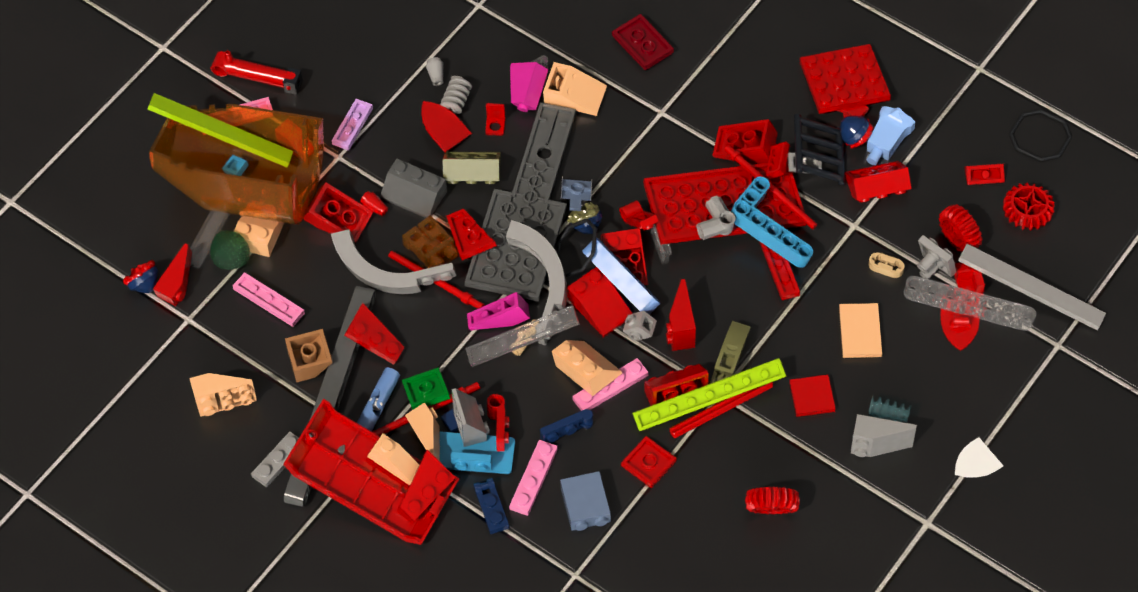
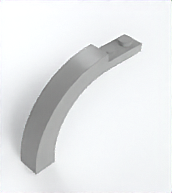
[506,220,567,345]
[331,230,457,294]

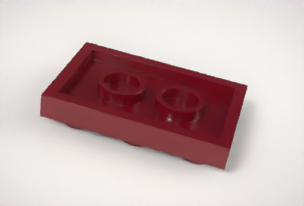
[612,14,674,70]

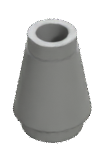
[426,57,444,86]

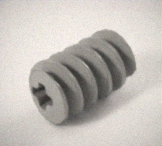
[440,76,472,114]

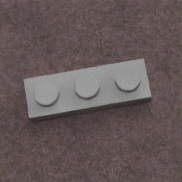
[251,431,299,487]

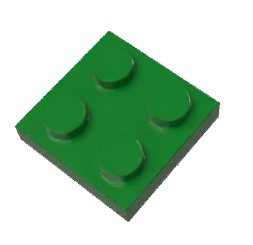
[402,367,450,410]

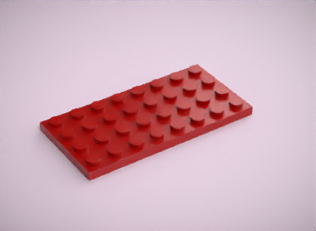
[643,160,807,245]

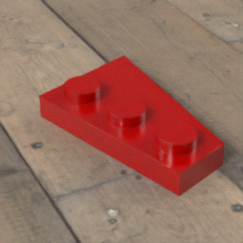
[446,209,497,260]
[344,303,404,365]

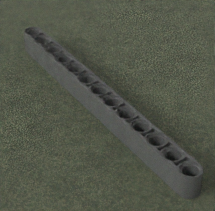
[284,286,376,507]

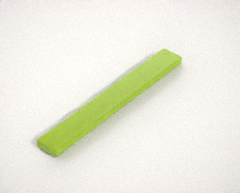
[148,93,293,167]
[632,358,786,432]

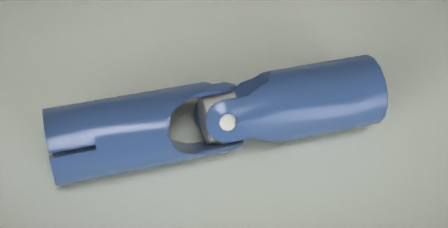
[357,367,400,432]

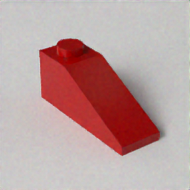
[153,243,192,307]

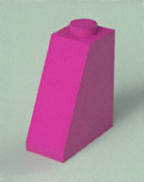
[510,62,548,112]

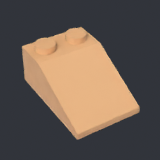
[232,201,289,257]

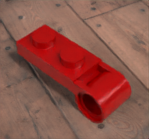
[619,200,659,230]
[487,394,509,451]

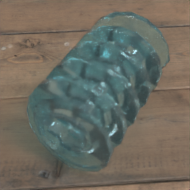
[868,395,912,423]

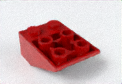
[601,228,648,290]

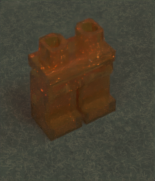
[402,215,458,268]

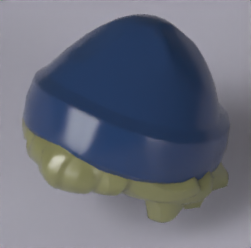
[567,202,603,234]

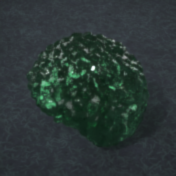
[210,230,250,270]

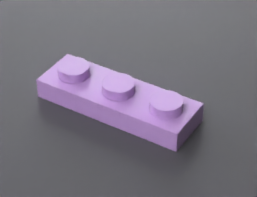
[332,99,373,151]

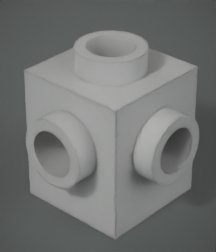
[623,311,657,341]

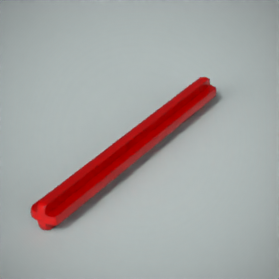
[670,382,773,438]

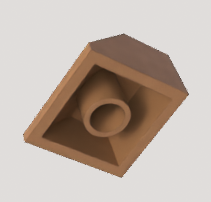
[285,329,332,382]

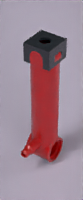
[210,50,303,95]

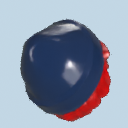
[840,115,873,149]
[123,260,159,293]

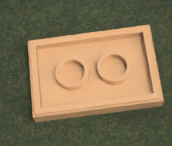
[839,303,882,358]

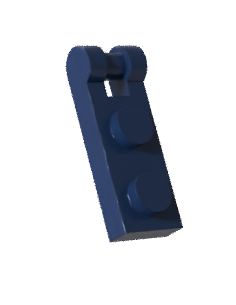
[540,409,593,443]
[473,478,509,534]

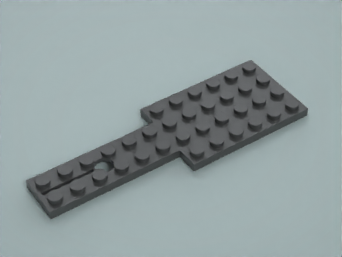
[465,102,576,302]

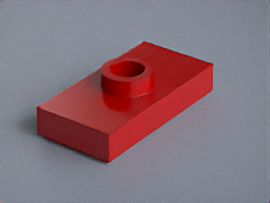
[766,141,790,179]

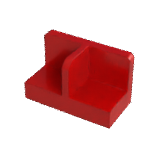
[954,262,985,298]

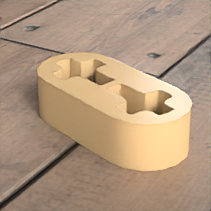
[868,252,904,278]

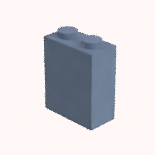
[560,471,611,531]

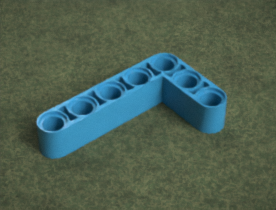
[731,176,813,268]

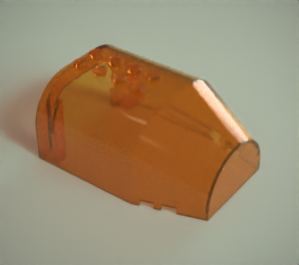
[149,104,324,225]

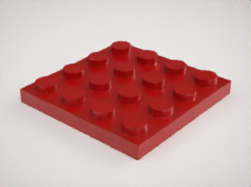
[800,44,891,114]

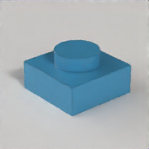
[222,155,249,179]

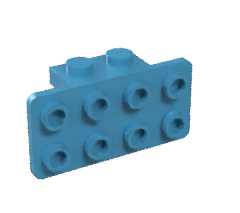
[439,432,515,474]

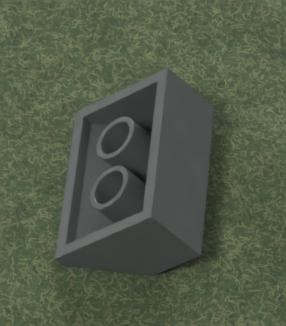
[380,159,447,219]

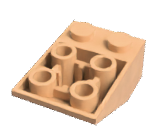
[543,62,607,116]
[189,373,257,417]

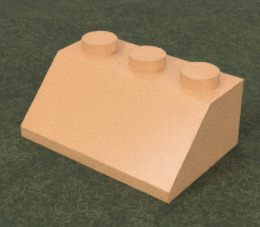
[552,340,622,396]

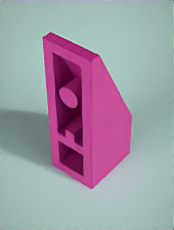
[467,292,530,330]

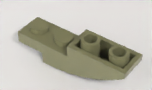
[709,321,751,384]

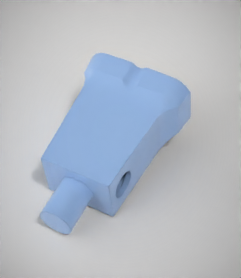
[866,106,915,165]

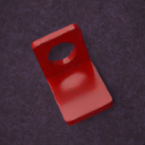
[485,103,505,136]

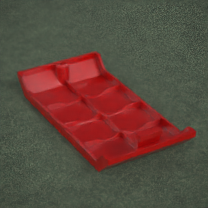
[283,399,459,545]

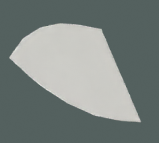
[955,437,1003,477]

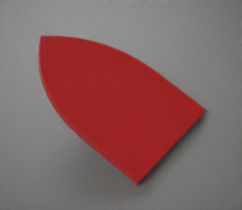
[421,101,472,153]
[940,299,980,351]

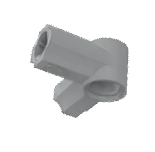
[696,196,735,240]

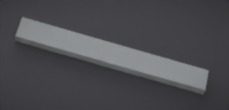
[958,244,1106,331]

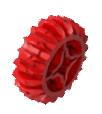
[1003,182,1055,231]
[938,204,982,253]
[745,487,800,515]

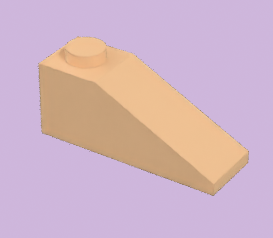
[405,403,440,461]
[367,434,419,485]

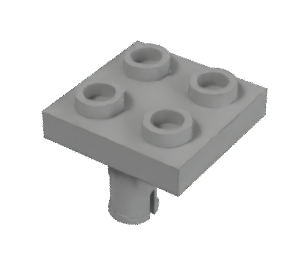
[917,235,956,281]

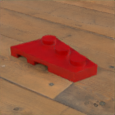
[399,450,456,521]

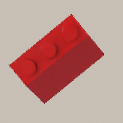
[845,161,911,202]
[644,364,709,405]

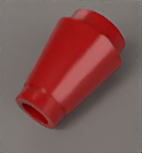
[360,191,389,216]

